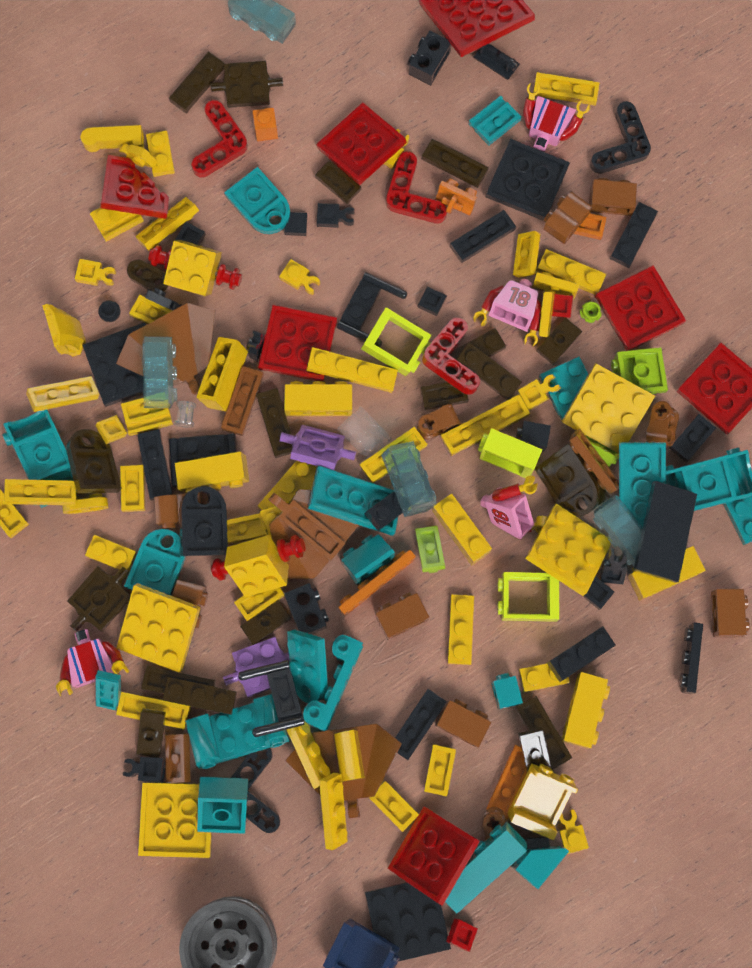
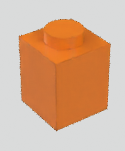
[252,108,278,142]

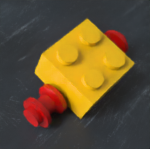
[148,240,242,296]
[211,535,306,597]

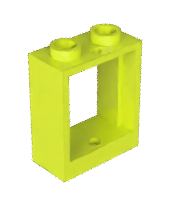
[361,308,431,376]
[478,428,543,478]
[497,572,559,622]

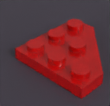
[101,155,169,219]

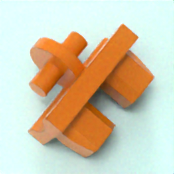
[435,178,477,216]

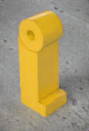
[80,125,144,152]

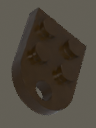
[66,429,122,493]
[535,444,600,517]

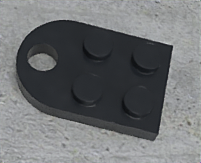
[179,486,228,556]

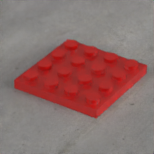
[419,0,535,57]

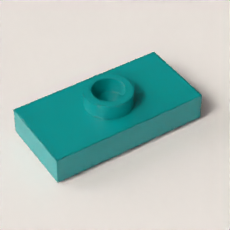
[96,670,121,711]

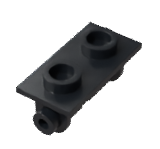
[473,44,520,80]

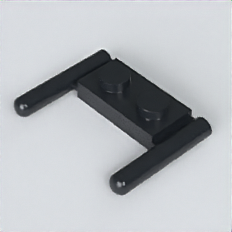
[337,272,407,347]
[169,433,237,487]
[238,660,305,737]

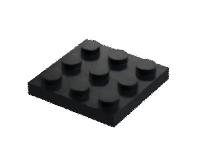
[485,139,570,220]
[82,322,164,407]
[365,882,451,962]

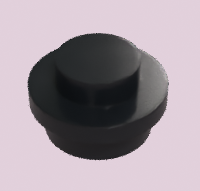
[98,300,121,322]

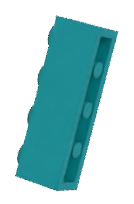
[445,822,527,914]

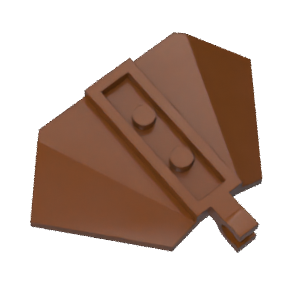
[116,303,216,395]
[268,489,359,579]
[285,724,402,819]

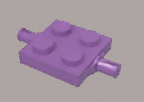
[280,425,356,470]
[223,637,289,697]

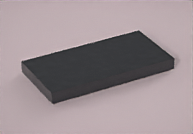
[633,481,697,583]

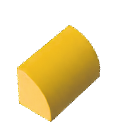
[334,730,365,782]

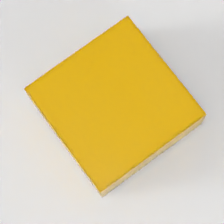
[95,415,127,444]

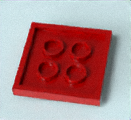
[316,102,407,185]
[595,265,686,351]
[258,305,337,382]
[676,343,752,435]
[387,806,480,906]

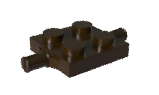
[211,61,283,108]
[67,566,131,632]

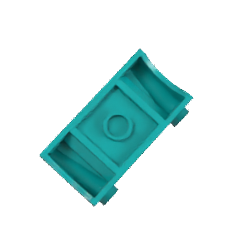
[2,410,77,508]
[666,447,752,511]
[303,635,363,731]
[185,694,290,769]

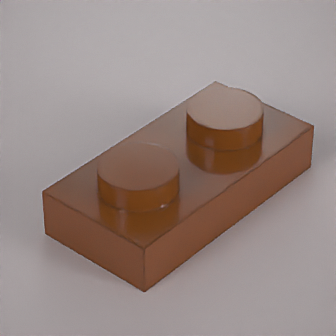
[165,734,191,783]

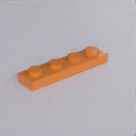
[339,550,416,617]

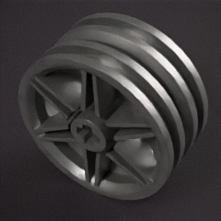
[179,896,277,968]

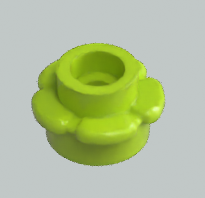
[580,302,602,323]

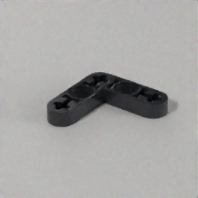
[590,101,651,174]
[231,748,281,833]

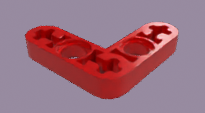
[191,100,248,178]
[386,151,447,224]
[422,318,480,395]

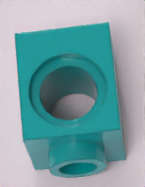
[491,673,523,710]

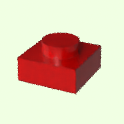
[552,294,574,318]
[446,918,478,952]

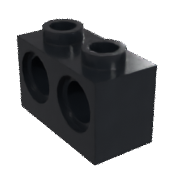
[407,30,452,86]
[284,583,329,634]

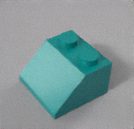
[341,534,395,585]
[197,777,248,834]
[511,846,569,889]

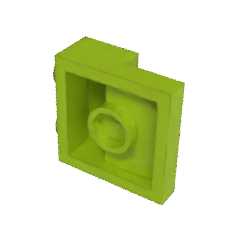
[611,347,668,394]

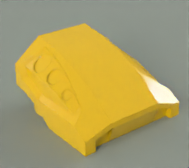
[42,304,86,357]

